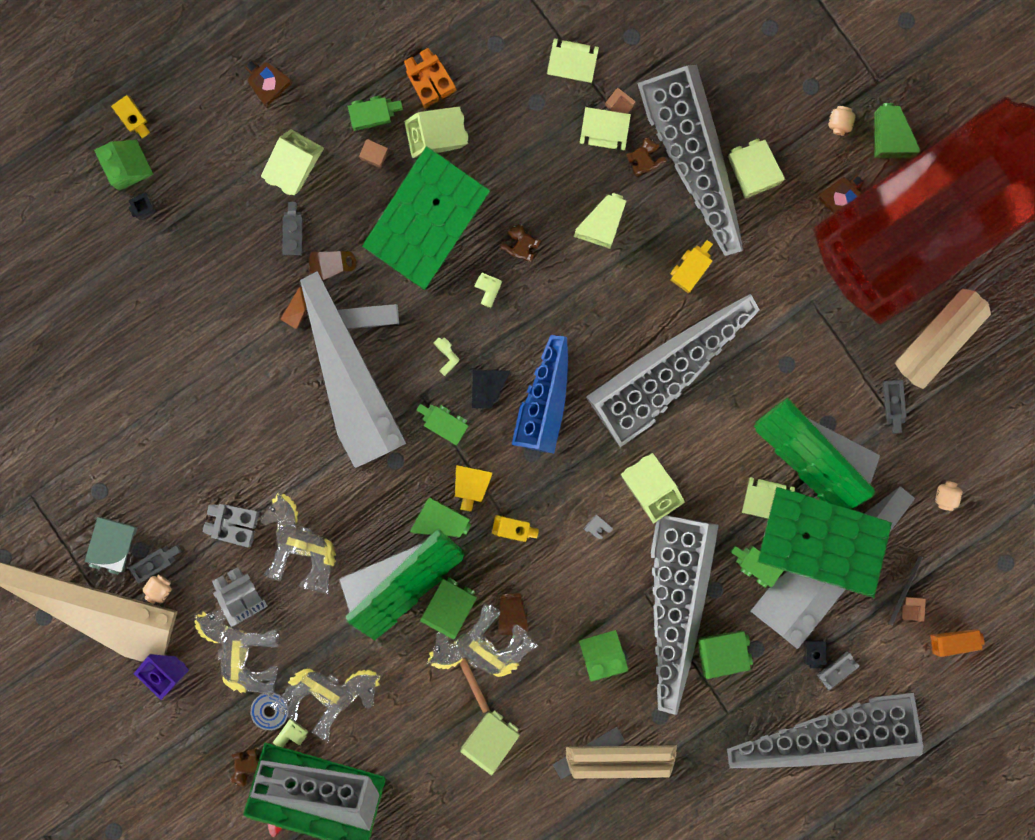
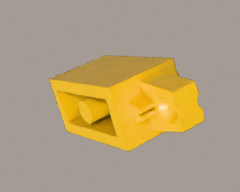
[670,240,713,294]

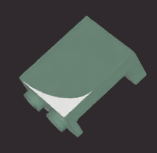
[85,517,138,575]

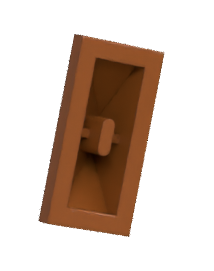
[280,287,308,329]

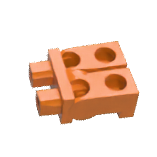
[404,48,457,108]

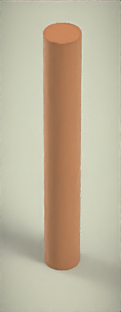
[459,658,490,713]

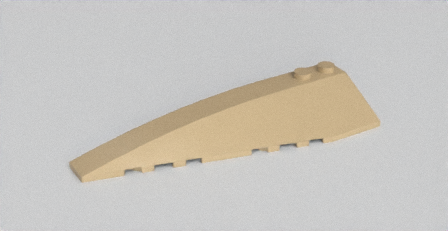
[0,562,178,662]

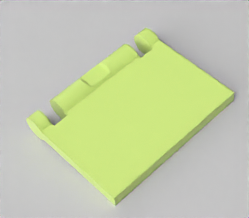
[547,39,599,83]
[580,107,631,150]
[742,477,795,518]

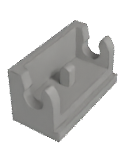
[583,514,613,539]
[817,652,859,690]

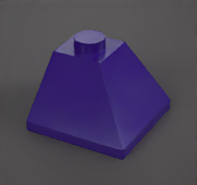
[134,654,189,700]

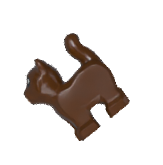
[626,137,667,177]
[500,224,541,263]
[231,749,259,788]

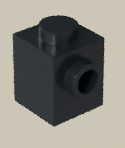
[128,192,157,220]
[804,640,826,669]

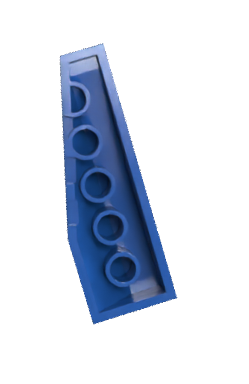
[511,335,568,454]

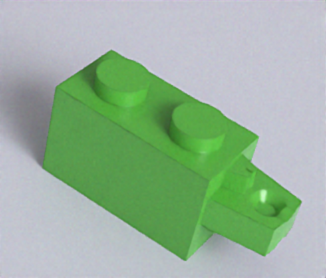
[348,96,403,131]
[417,404,469,445]
[730,546,784,588]

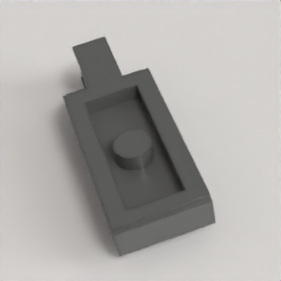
[283,202,303,256]
[883,380,906,434]
[129,545,182,584]

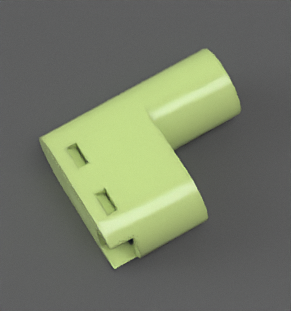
[475,273,502,308]
[273,719,308,747]

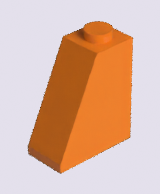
[930,629,984,657]

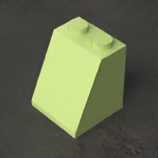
[404,107,468,158]
[261,129,324,195]
[728,139,785,199]
[574,193,626,249]
[621,453,685,524]
[461,710,520,775]

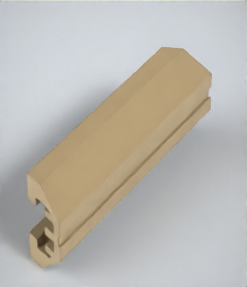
[895,289,991,389]
[566,745,677,779]

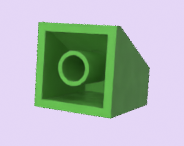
[874,103,920,158]
[94,140,153,191]
[410,497,472,537]
[420,577,477,639]
[579,630,628,682]
[697,630,753,679]

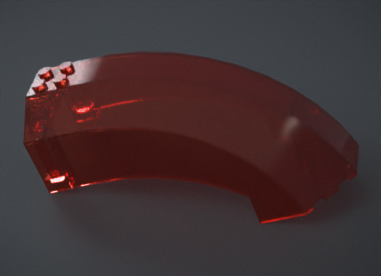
[813,96,1035,325]

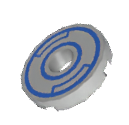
[250,692,289,730]

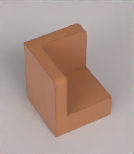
[605,88,635,114]
[359,140,389,168]
[902,597,926,622]

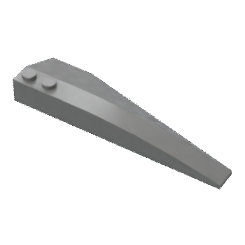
[638,65,743,256]
[300,271,406,468]
[586,294,760,447]
[750,486,915,649]
[651,515,719,715]
[727,693,923,768]

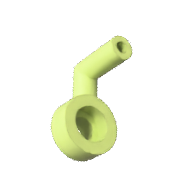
[434,337,459,376]

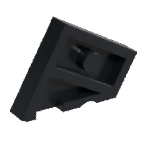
[472,370,510,409]

